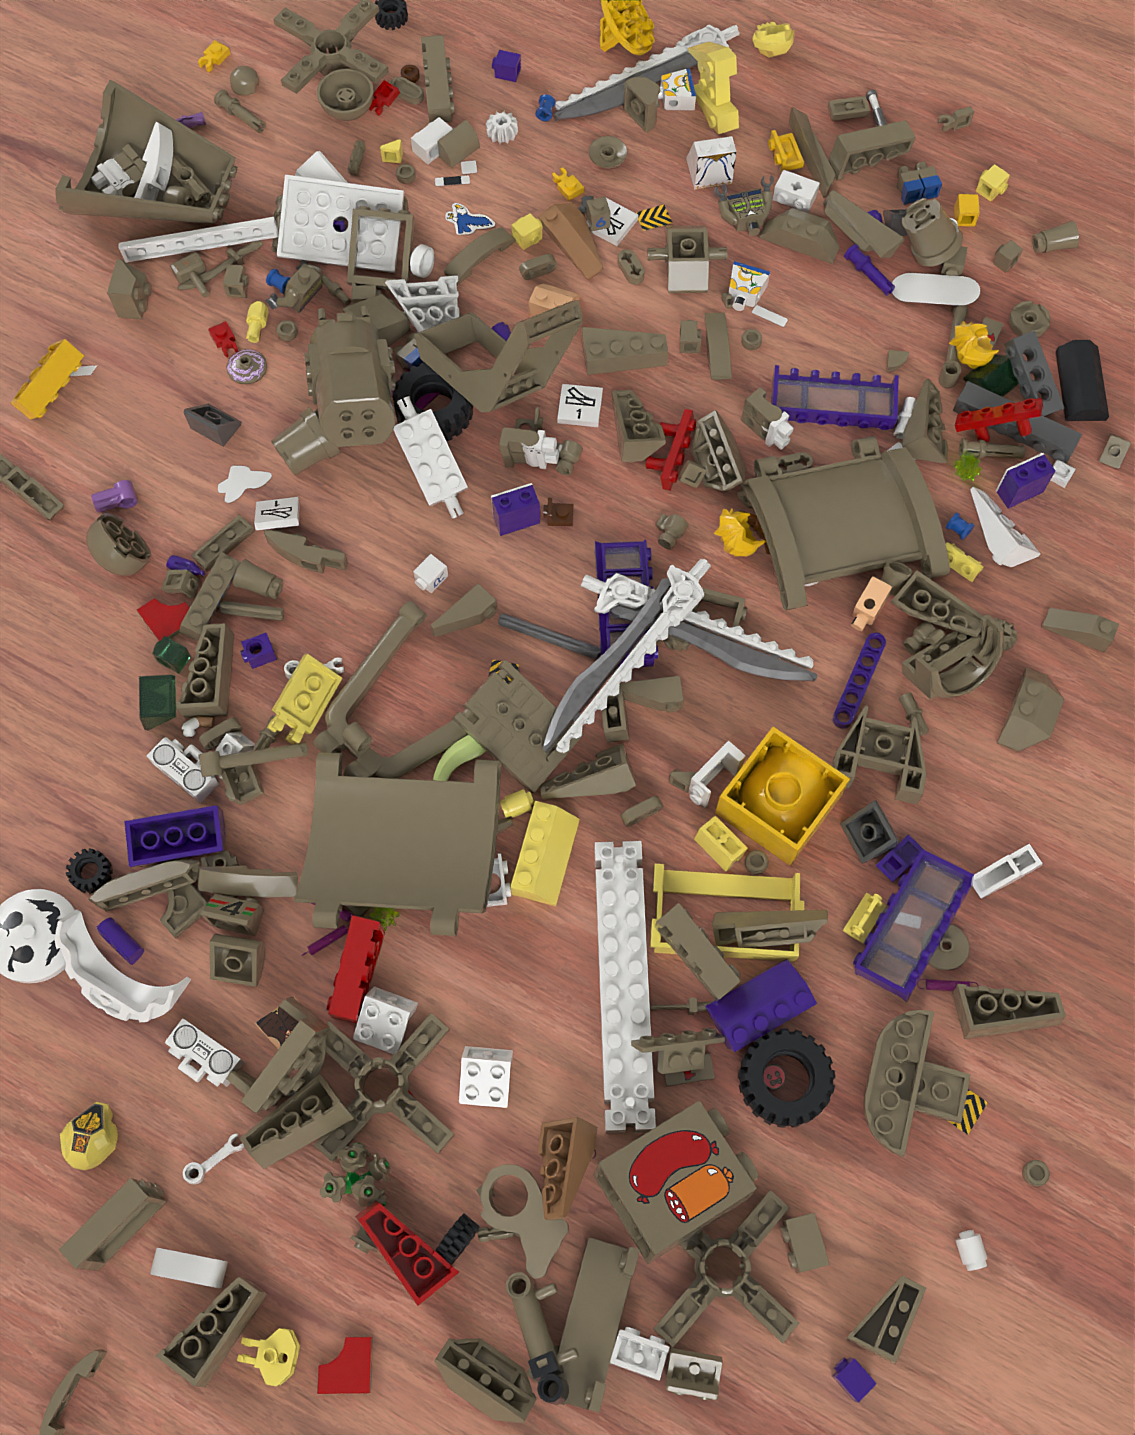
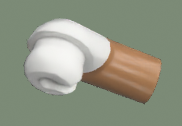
[182,716,215,737]

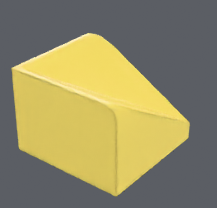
[380,139,403,163]

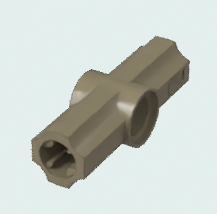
[170,155,212,205]

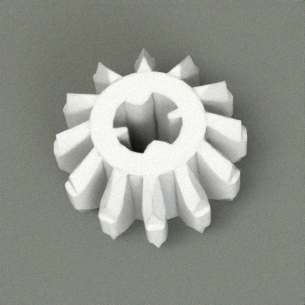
[486,111,518,144]

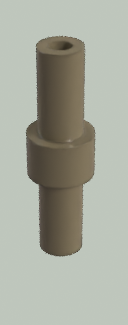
[321,275,351,305]

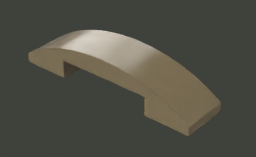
[444,227,516,285]
[39,1349,107,1435]

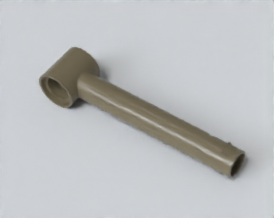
[939,305,969,388]
[198,743,308,777]

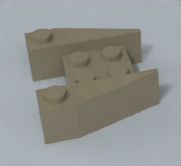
[831,706,927,805]

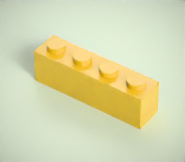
[10,339,84,420]

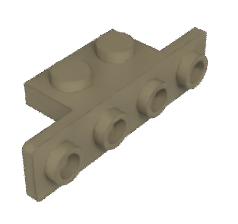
[631,1028,725,1074]

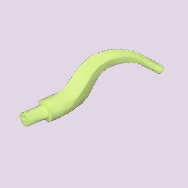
[433,735,486,781]

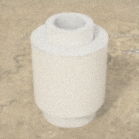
[955,1230,988,1271]

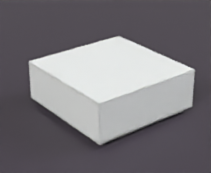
[1050,459,1076,488]

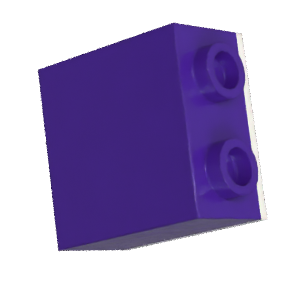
[996,453,1055,509]
[491,483,540,536]

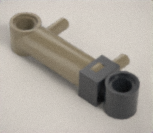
[506,1272,579,1405]

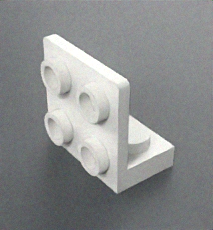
[353,986,418,1054]
[459,1046,513,1108]

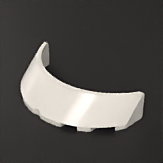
[54,910,191,1022]

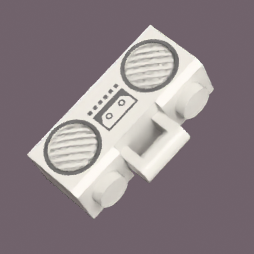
[147,737,219,804]
[165,1018,245,1087]

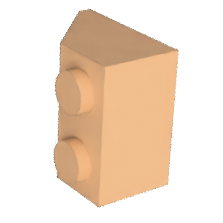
[528,283,580,317]

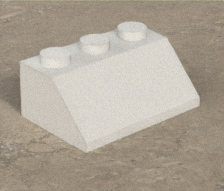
[295,151,348,221]

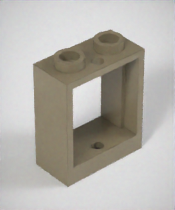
[685,588,748,642]

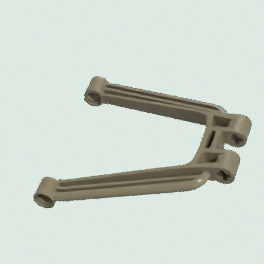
[313,601,476,778]

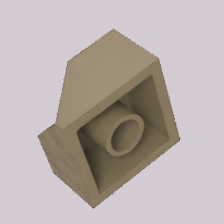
[107,259,152,320]

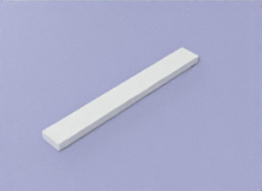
[119,217,279,263]

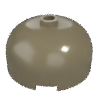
[86,513,151,576]

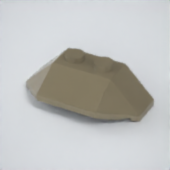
[759,208,840,264]
[691,410,746,492]
[997,667,1064,752]
[434,1339,537,1423]

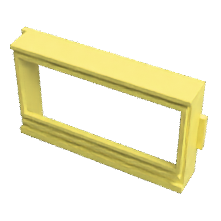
[650,864,804,962]

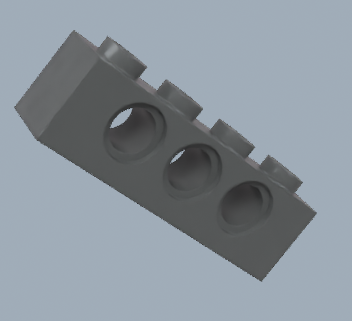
[1004,330,1064,417]

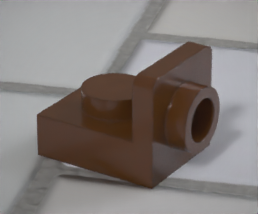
[543,498,574,526]

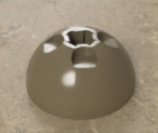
[317,69,373,121]

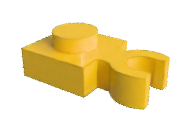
[198,40,231,72]
[552,168,584,201]

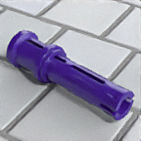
[844,244,895,296]

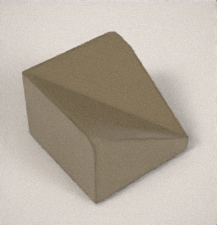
[669,769,697,793]

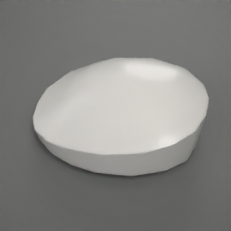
[410,244,434,278]

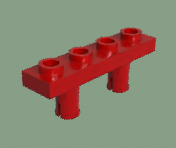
[955,398,1043,443]
[646,409,696,491]

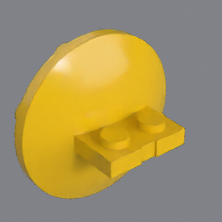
[600,0,655,56]

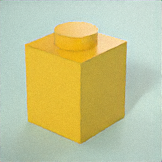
[954,194,980,227]

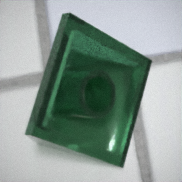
[963,355,1019,397]
[139,675,176,731]

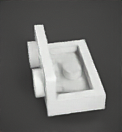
[610,1327,670,1381]

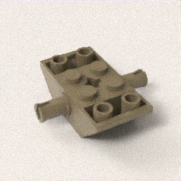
[647,225,727,293]

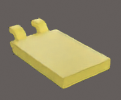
[267,654,342,744]

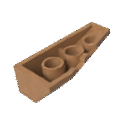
[538,203,604,281]
[538,1117,598,1221]

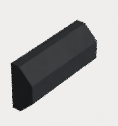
[1055,340,1109,421]

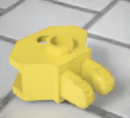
[237,1328,300,1386]

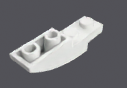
[134,122,173,201]

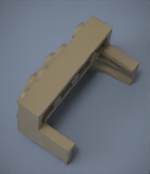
[902,614,1004,700]
[226,997,329,1113]

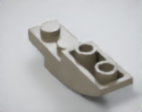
[264,529,348,574]

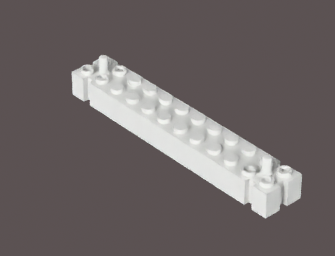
[594,841,656,1134]

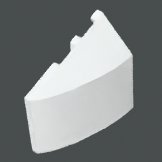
[385,276,459,332]

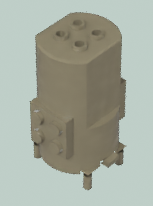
[304,306,395,447]

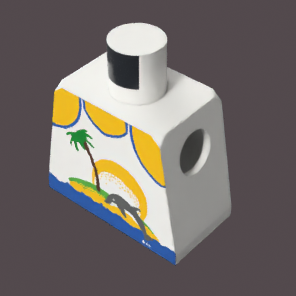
[658,68,696,110]
[728,261,770,311]

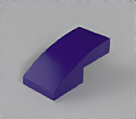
[876,834,924,882]

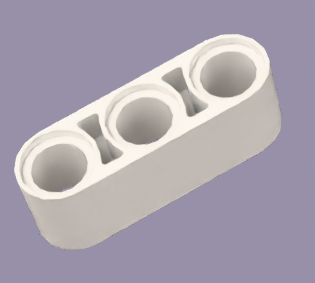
[150,1248,228,1288]

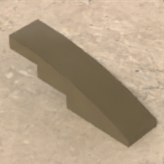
[705,313,732,380]
[0,454,64,521]
[198,865,298,897]

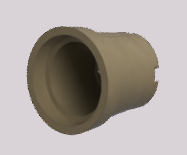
[902,198,963,267]
[271,407,340,475]

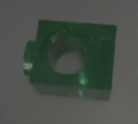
[152,636,191,674]

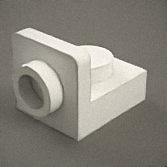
[216,732,255,756]

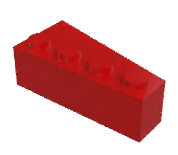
[326,915,385,1024]
[355,1201,459,1306]

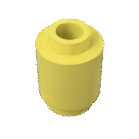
[500,789,534,818]

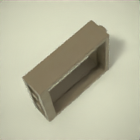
[347,206,415,290]
[59,1178,167,1271]

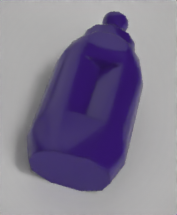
[166,555,205,576]

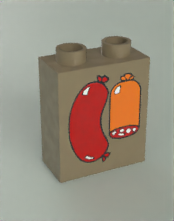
[593,1100,758,1264]

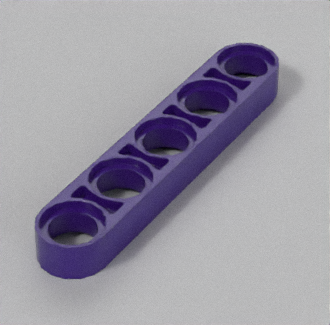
[833,632,886,729]

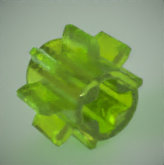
[954,454,982,481]
[369,907,400,931]

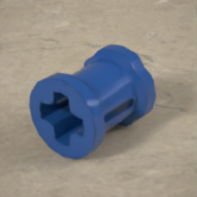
[536,94,555,122]
[266,269,291,294]
[945,513,975,540]

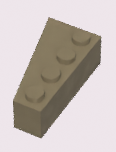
[421,35,455,123]
[175,624,234,718]
[655,903,741,1001]
[952,984,1066,1039]
[240,1074,354,1169]
[156,1277,268,1388]

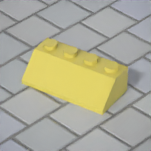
[510,801,580,906]

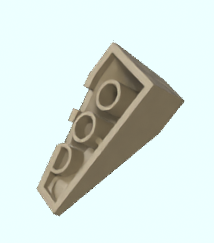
[902,378,948,464]
[611,390,666,462]
[891,570,983,638]
[540,743,636,799]

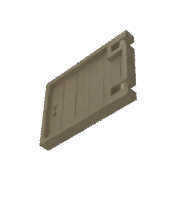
[452,660,584,793]

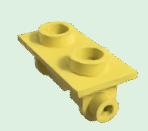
[946,542,984,582]
[843,892,887,944]

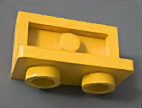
[768,130,804,173]

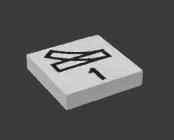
[586,198,638,246]
[557,384,603,427]
[254,497,300,531]

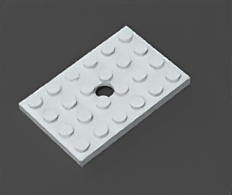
[277,175,405,273]

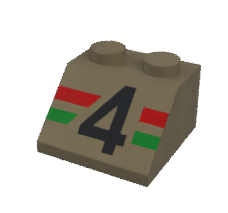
[201,894,264,937]

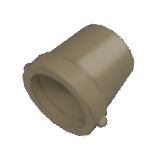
[881,561,913,596]

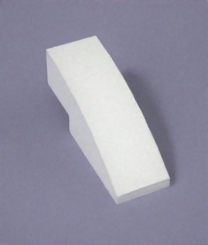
[972,844,1043,899]

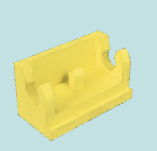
[694,816,748,872]

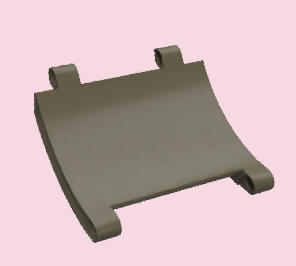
[741,436,950,611]
[294,752,501,936]

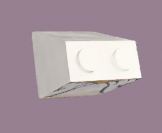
[686,136,736,190]

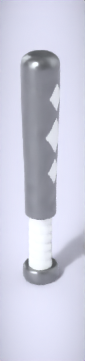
[866,90,887,126]

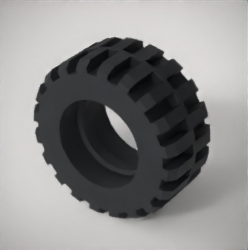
[393,362,473,441]
[738,1029,836,1128]

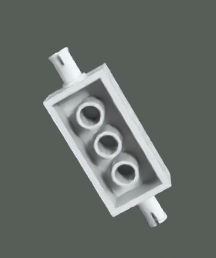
[393,396,468,519]

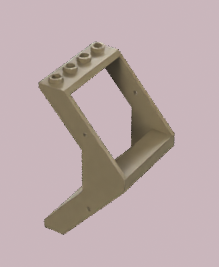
[414,300,583,413]

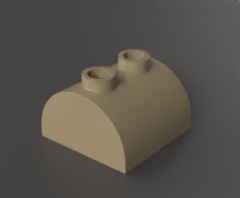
[624,77,661,133]
[210,934,265,987]

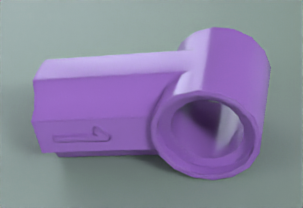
[91,480,137,512]

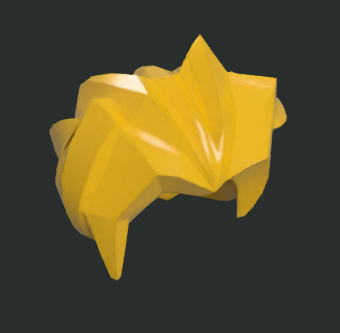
[949,321,999,369]
[714,508,766,557]

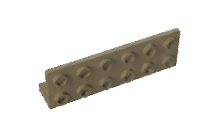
[548,1238,640,1413]

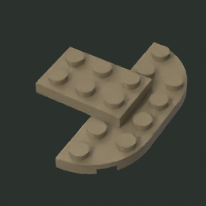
[863,1010,971,1157]

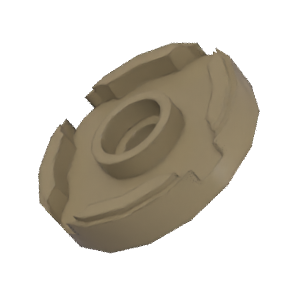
[1009,301,1051,338]
[921,924,969,971]

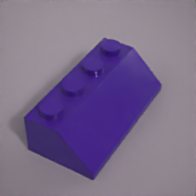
[124,805,226,867]
[705,959,817,1052]

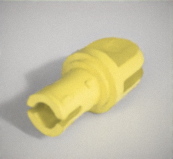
[246,301,269,343]

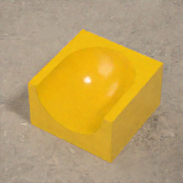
[715,727,850,866]

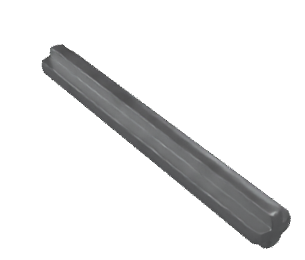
[498,613,601,659]

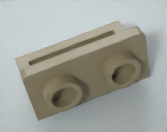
[219,764,264,805]
[666,1348,723,1400]

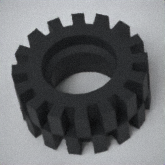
[375,0,408,30]
[66,848,113,894]
[436,1213,480,1265]

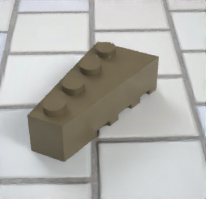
[829,120,916,181]
[582,327,668,375]

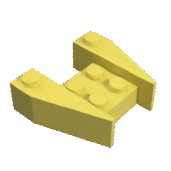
[688,41,739,135]

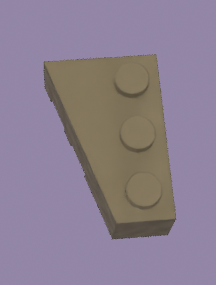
[846,1276,926,1365]

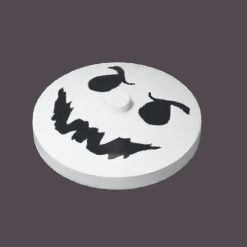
[0,889,76,984]

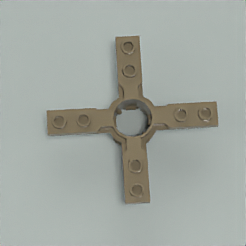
[273,0,388,94]
[314,1013,454,1162]
[653,1190,799,1348]

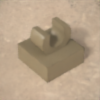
[677,460,707,488]

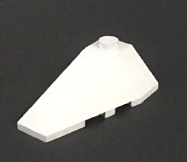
[970,487,1041,567]

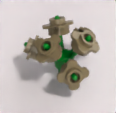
[320,1143,391,1207]

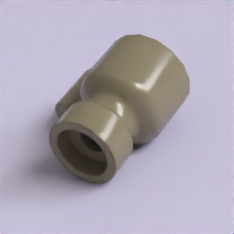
[556,440,583,475]
[655,514,689,550]
[903,621,945,655]

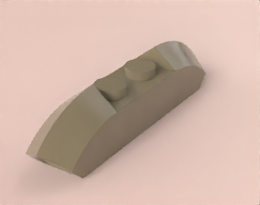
[88,858,201,912]

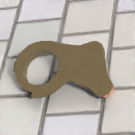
[480,1164,569,1279]

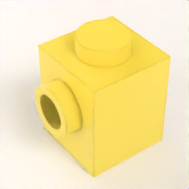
[976,164,1010,202]
[511,213,543,250]

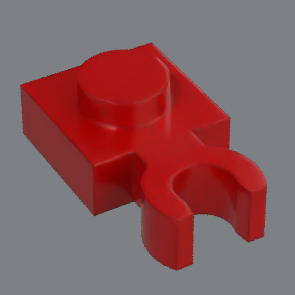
[369,80,400,116]
[208,321,238,357]

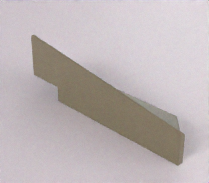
[789,107,836,198]
[823,190,904,258]
[712,910,828,948]

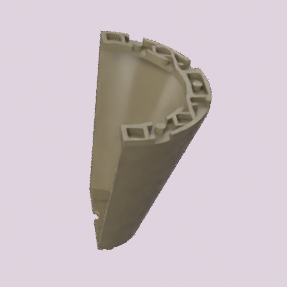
[56,80,238,224]

